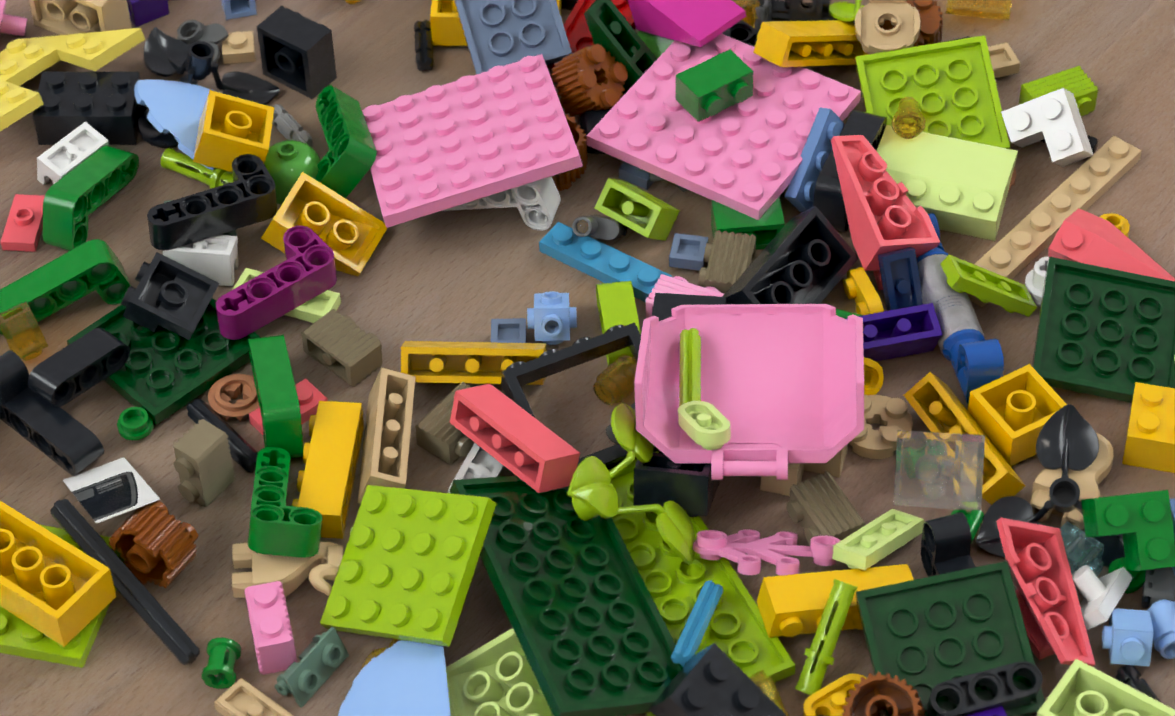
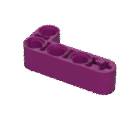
[216,226,337,340]

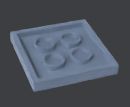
[454,0,572,75]

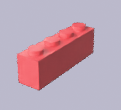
[450,384,580,493]

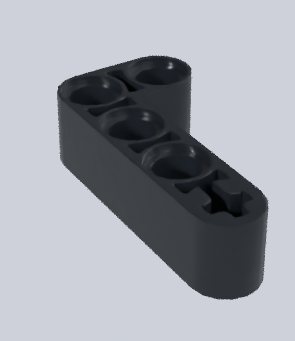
[813,110,887,233]
[147,154,277,250]
[0,350,104,476]
[921,512,976,577]

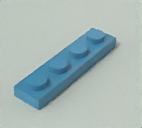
[539,222,672,302]

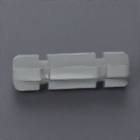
[272,104,313,147]

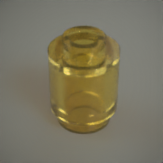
[593,355,637,406]

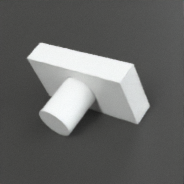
[1072,565,1133,630]

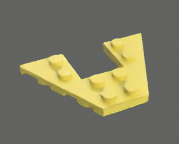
[0,28,145,132]

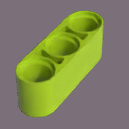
[596,281,641,367]

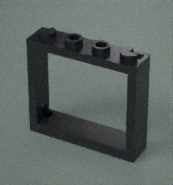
[501,322,662,469]

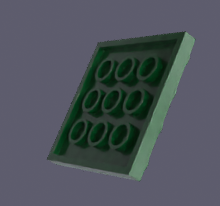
[1032,257,1175,403]
[67,298,261,425]
[855,561,1045,716]

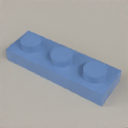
[784,108,845,212]

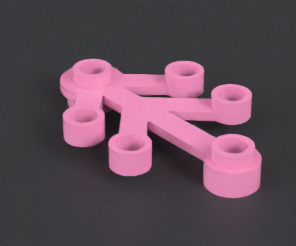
[693,529,841,576]

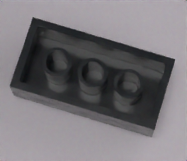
[722,206,859,304]

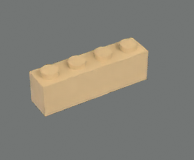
[357,367,416,504]

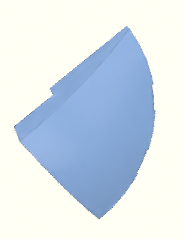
[134,79,220,171]
[338,640,451,716]

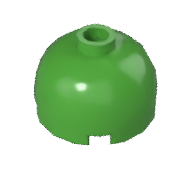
[264,140,321,205]

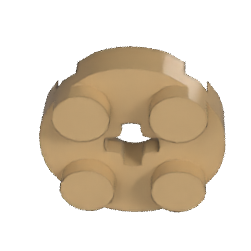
[855,0,920,54]
[849,394,913,459]

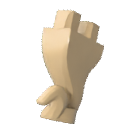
[1030,433,1114,535]
[232,541,344,598]

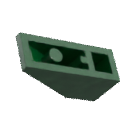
[584,0,657,96]

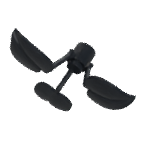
[138,27,280,148]
[976,404,1125,567]

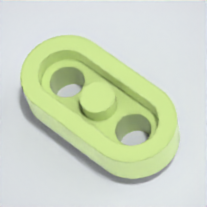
[678,401,731,450]

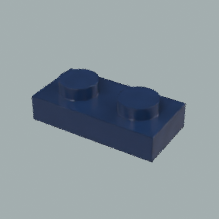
[878,247,923,311]

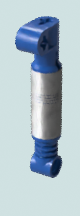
[916,213,1004,404]

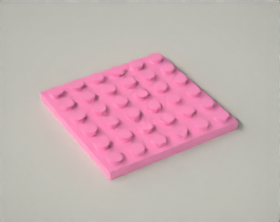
[587,33,861,220]
[362,54,583,228]

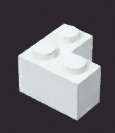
[1001,88,1094,167]

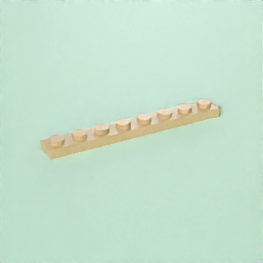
[967,136,1142,307]

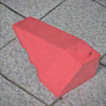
[831,135,940,271]
[1048,208,1175,282]
[996,518,1096,667]

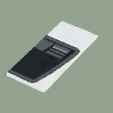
[63,458,160,523]

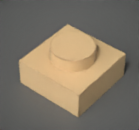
[222,31,256,64]
[988,42,1020,78]

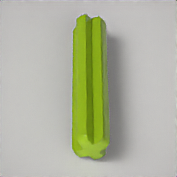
[679,328,701,406]

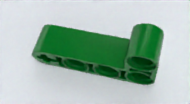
[315,85,377,198]
[43,145,139,251]
[0,239,131,336]
[248,335,303,458]
[247,447,323,558]

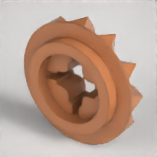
[208,374,259,422]

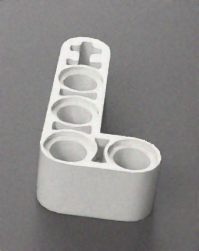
[442,176,561,231]

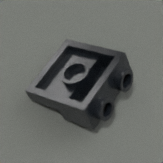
[121,252,220,340]

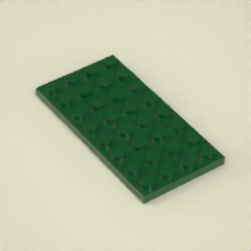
[450,476,683,716]

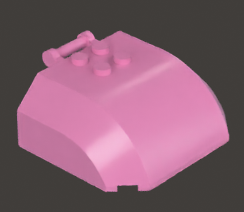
[634,304,864,480]

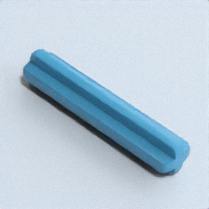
[671,580,723,667]

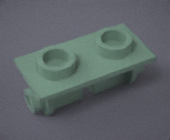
[275,627,349,708]

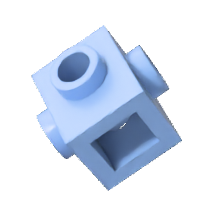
[527,291,577,345]

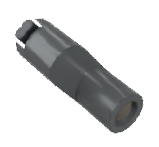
[572,215,628,240]
[1141,567,1175,608]

